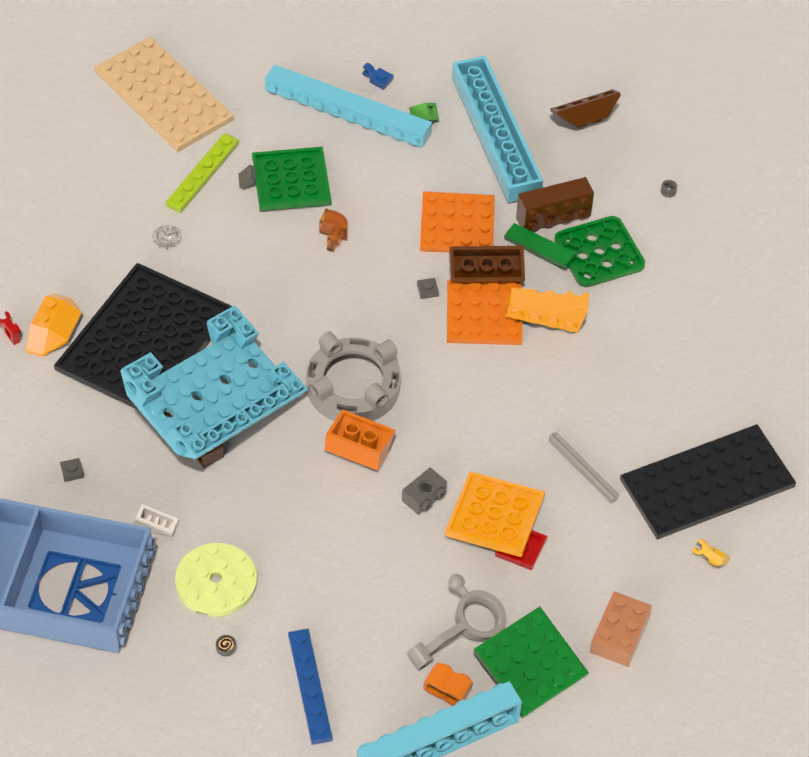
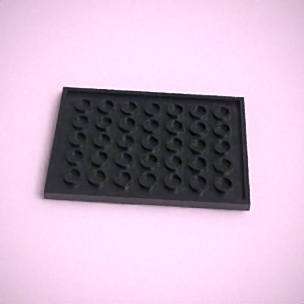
[54,263,232,410]

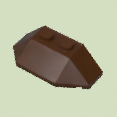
[550,89,621,128]

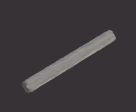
[549,432,619,503]

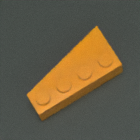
[505,288,589,333]

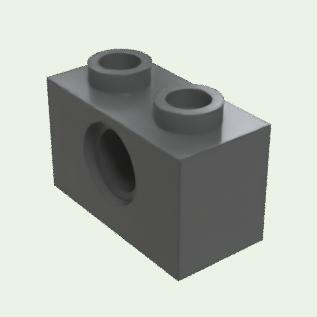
[402,467,447,515]

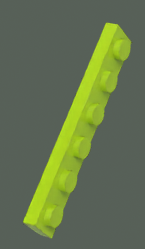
[166,133,239,213]

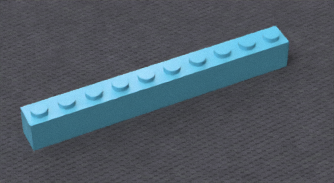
[265,64,432,148]

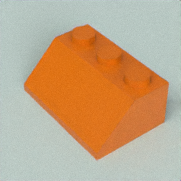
[324,409,396,471]

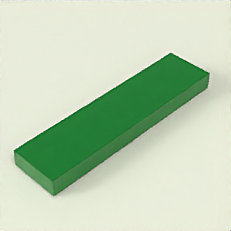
[504,223,576,269]

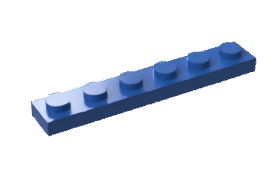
[288,629,332,745]

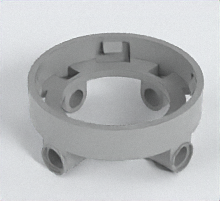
[306,331,401,421]

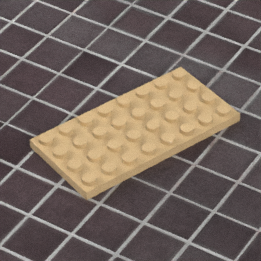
[94,37,234,153]

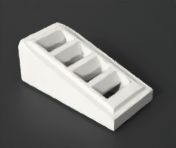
[133,504,179,537]

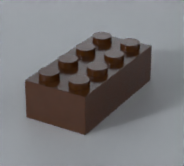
[516,177,594,232]

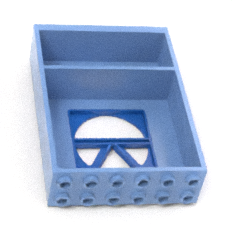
[0,498,156,653]

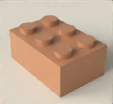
[590,591,652,667]

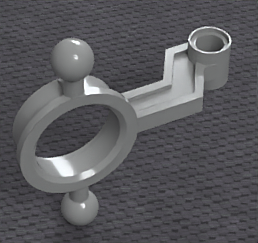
[407,574,506,670]

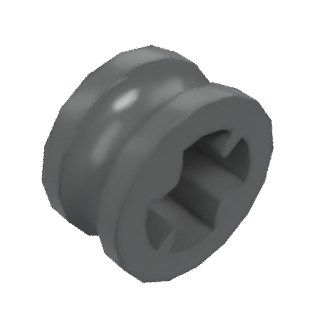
[660,180,677,198]

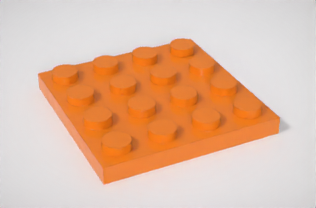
[420,191,495,253]
[447,280,522,345]

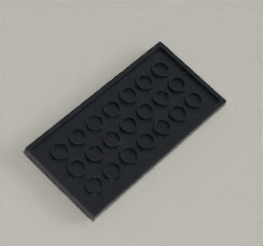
[620,424,796,540]

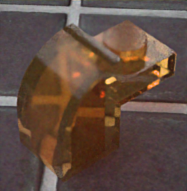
[319,209,348,252]

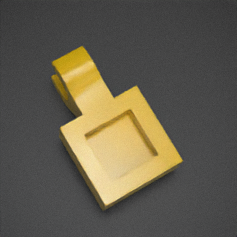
[692,539,731,566]

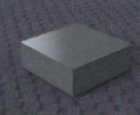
[238,165,256,190]

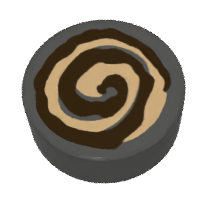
[216,635,237,656]

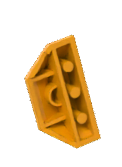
[26,294,82,357]

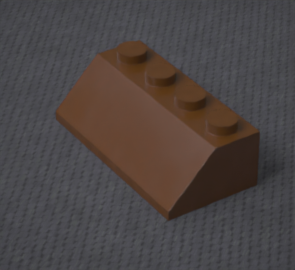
[449,246,525,283]

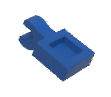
[362,63,394,90]

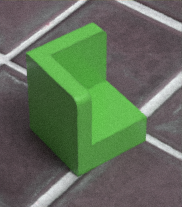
[409,103,439,121]

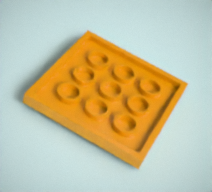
[445,471,545,557]

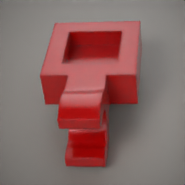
[0,311,21,345]

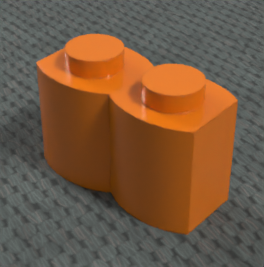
[423,663,473,706]

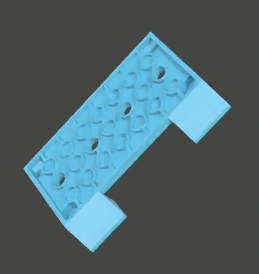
[121,305,308,459]

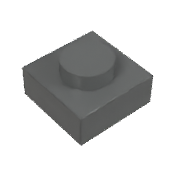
[417,278,439,299]
[60,458,84,482]

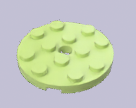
[175,543,257,617]

